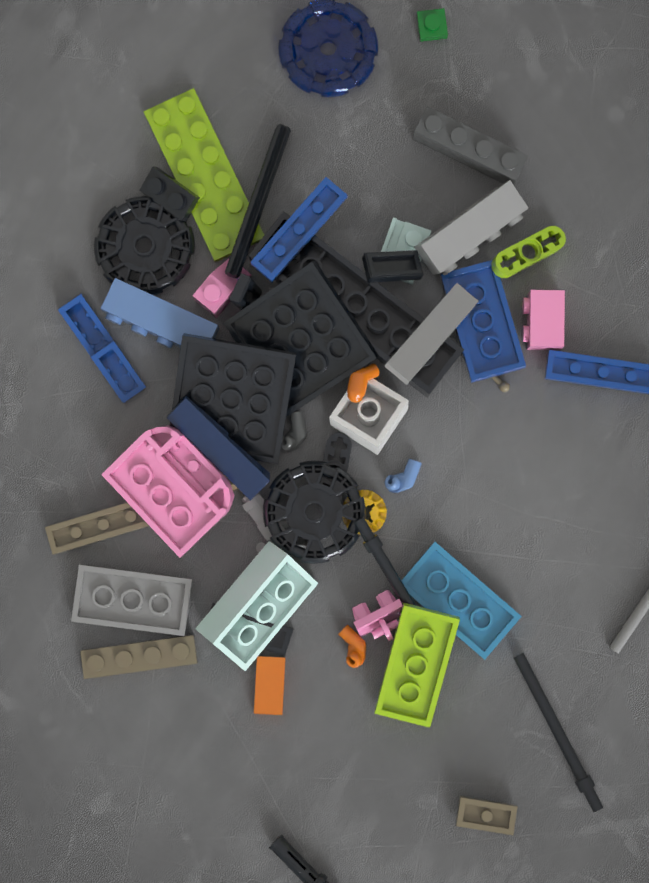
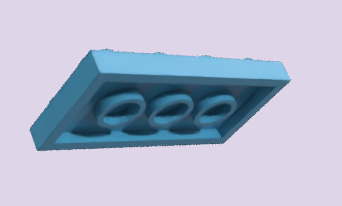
[401,542,522,660]

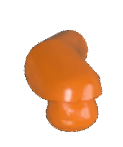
[347,364,379,403]
[338,624,366,668]

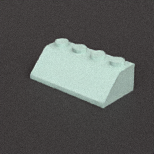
[195,541,318,671]

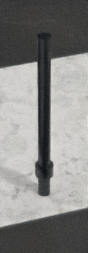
[353,516,449,663]
[513,653,603,812]

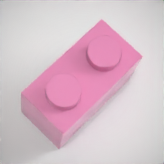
[522,290,565,350]

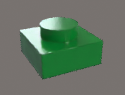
[416,8,448,42]

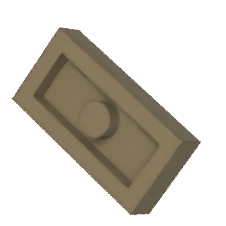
[455,796,518,835]

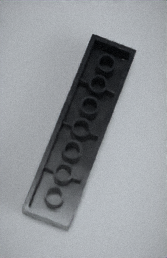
[249,211,464,398]

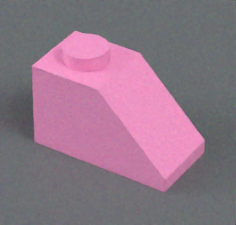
[192,258,252,318]

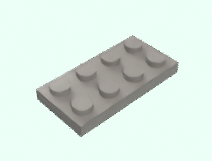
[71,565,193,636]

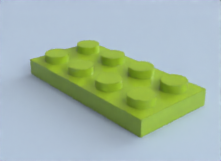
[374,603,460,728]

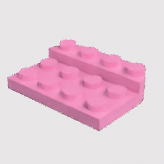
[101,426,234,558]

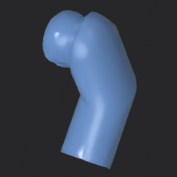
[384,459,422,493]

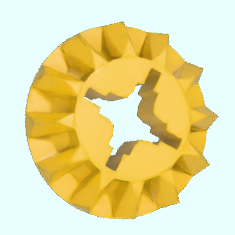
[342,490,387,535]

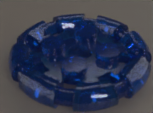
[278,0,379,97]

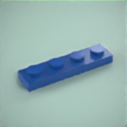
[250,177,348,283]
[544,350,649,394]

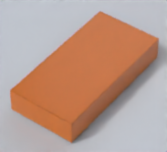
[254,656,286,715]

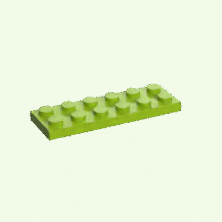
[143,88,264,263]

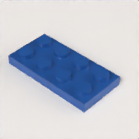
[440,260,526,383]

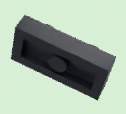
[139,167,200,221]

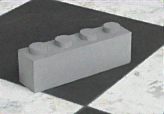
[414,180,528,275]

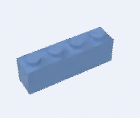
[101,278,219,348]

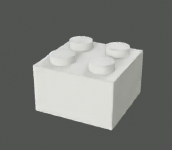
[329,379,409,455]

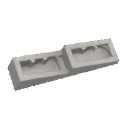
[385,283,478,385]

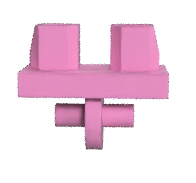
[352,590,403,641]

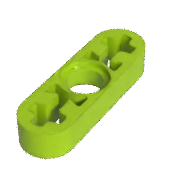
[491,226,566,278]

